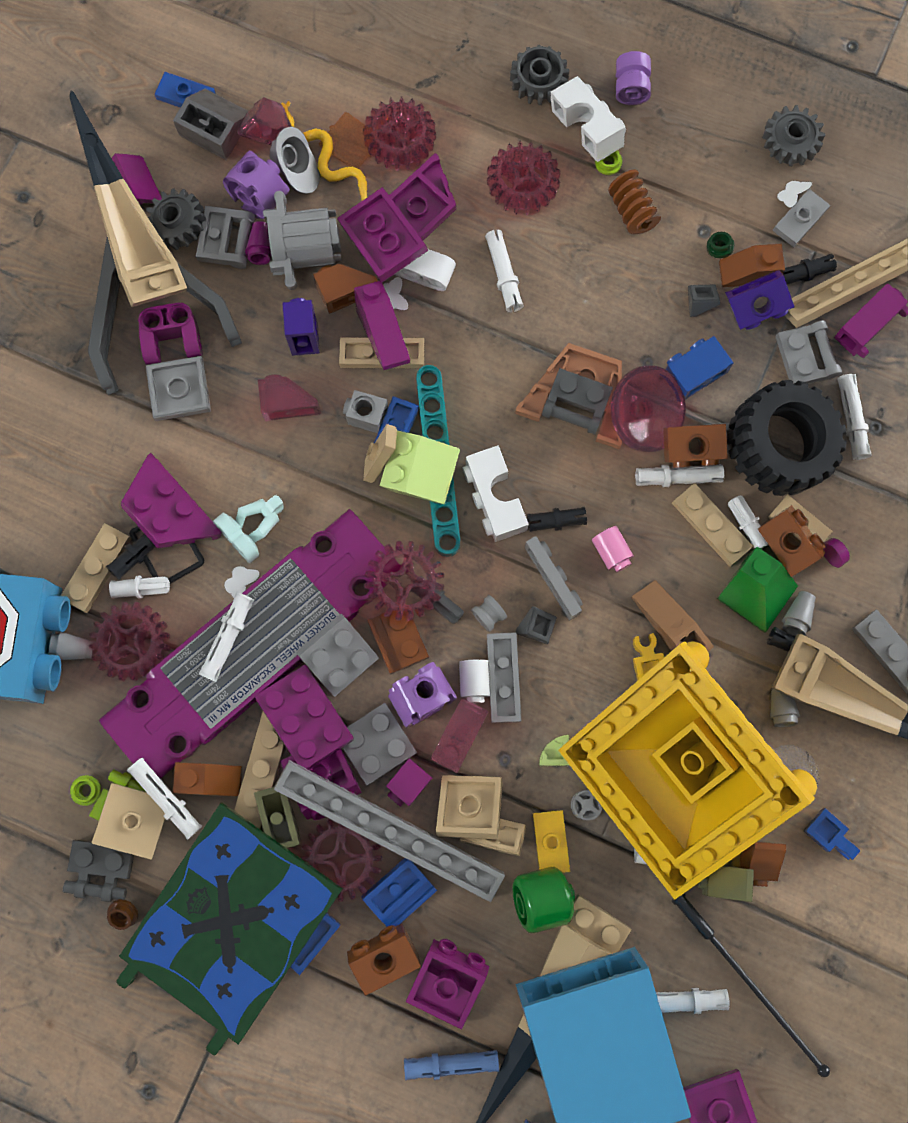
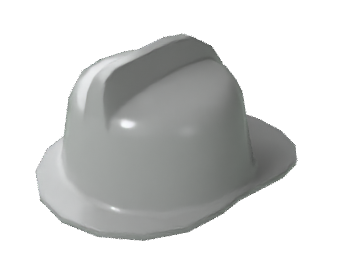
[269,127,320,194]

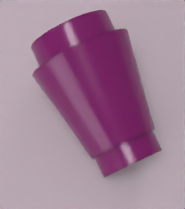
[245,221,272,265]

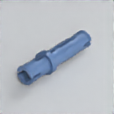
[404,1050,499,1080]

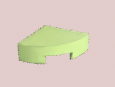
[539,735,569,766]

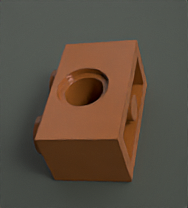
[663,424,728,468]
[758,505,826,577]
[347,923,421,996]

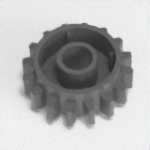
[510,45,569,105]
[762,105,825,166]
[146,188,206,250]

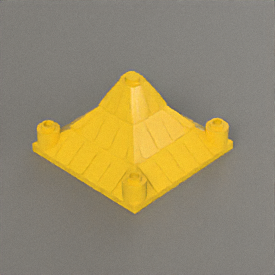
[558,641,817,900]

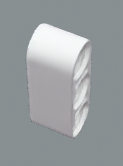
[394,249,456,291]

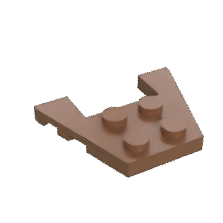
[515,343,622,449]

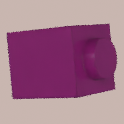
[386,758,433,807]

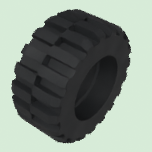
[727,380,847,496]

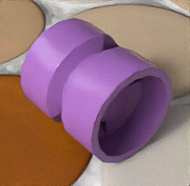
[616,51,651,105]

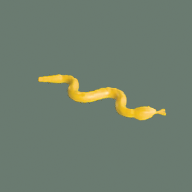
[281,101,367,201]

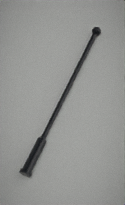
[671,894,830,1077]

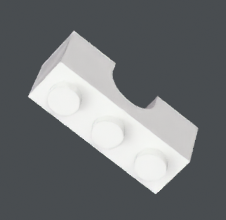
[551,76,626,162]
[462,445,529,542]

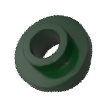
[706,231,735,258]

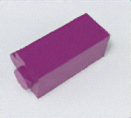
[834,283,908,358]

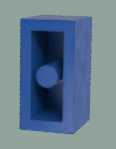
[663,336,734,401]

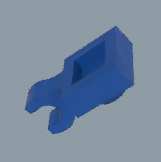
[804,808,860,860]

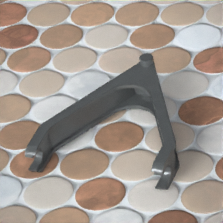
[88,237,242,395]

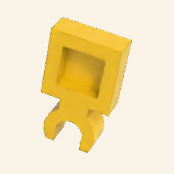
[633,633,664,681]

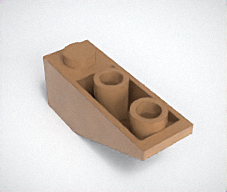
[631,580,714,651]

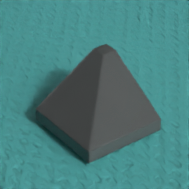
[688,284,720,317]
[516,606,557,644]

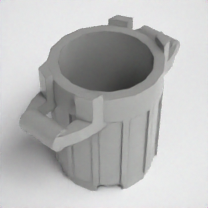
[263,191,342,290]

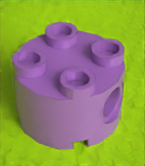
[223,150,290,219]
[388,662,457,728]

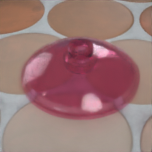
[611,366,686,452]

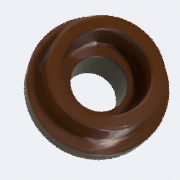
[107,899,138,930]

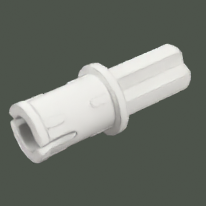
[728,495,768,549]
[109,576,170,599]

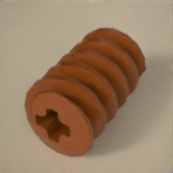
[608,169,661,234]

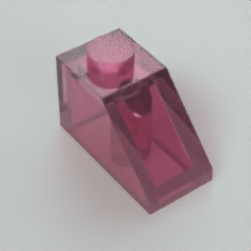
[237,97,292,146]
[258,374,321,421]
[430,698,489,773]

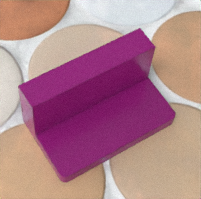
[112,153,162,206]

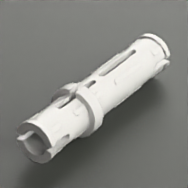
[485,230,524,312]
[837,374,872,460]
[635,464,724,487]
[199,592,254,682]
[127,758,202,840]
[656,988,729,1014]

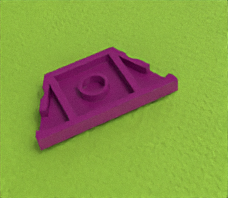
[389,153,456,240]
[121,453,222,549]

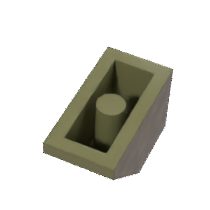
[254,787,302,848]
[698,865,754,902]

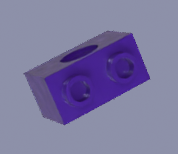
[725,270,795,330]
[283,298,320,356]

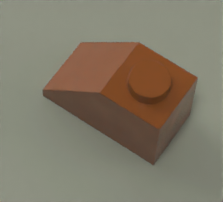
[719,243,785,288]
[313,264,378,314]
[173,762,242,796]
[740,842,786,887]

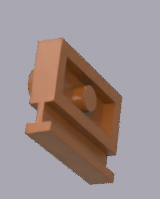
[367,604,429,675]

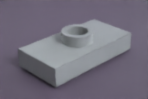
[773,189,830,247]

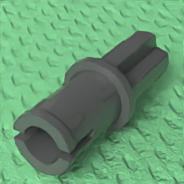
[410,576,464,624]

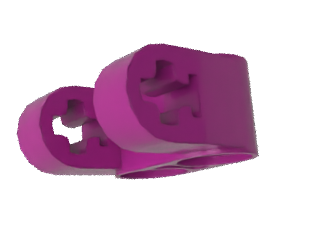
[138,303,203,365]

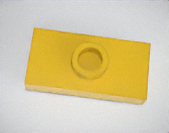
[532,810,570,873]

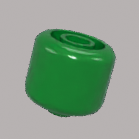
[512,867,575,934]

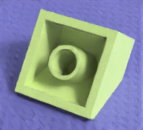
[380,430,460,505]

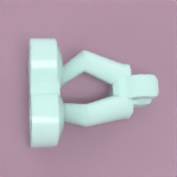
[213,495,284,564]

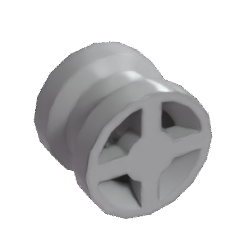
[471,595,507,632]
[570,790,603,820]

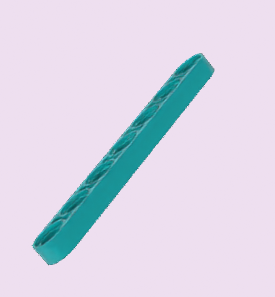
[416,365,460,557]

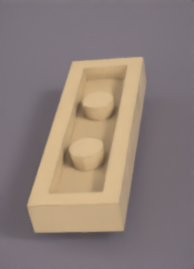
[339,337,424,368]
[672,483,754,567]
[61,523,132,614]

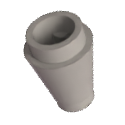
[782,591,816,636]
[49,632,95,660]
[770,683,800,727]

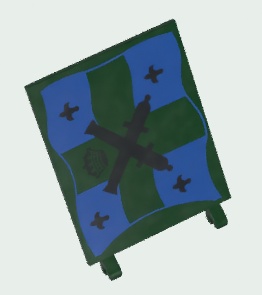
[116,802,343,1056]

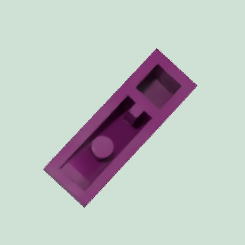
[354,281,410,370]

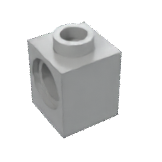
[343,390,388,433]

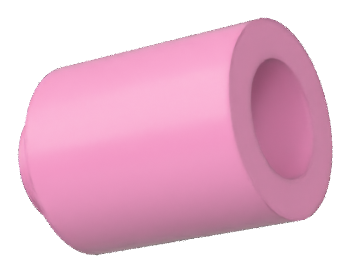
[592,526,634,572]

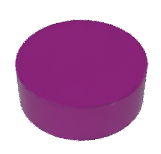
[823,538,850,568]

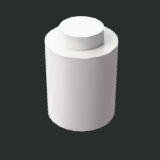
[459,660,490,704]

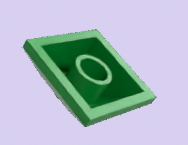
[717,547,798,633]

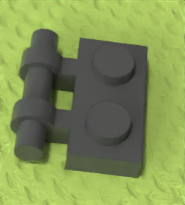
[63,840,134,902]

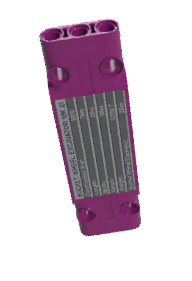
[99,509,404,779]

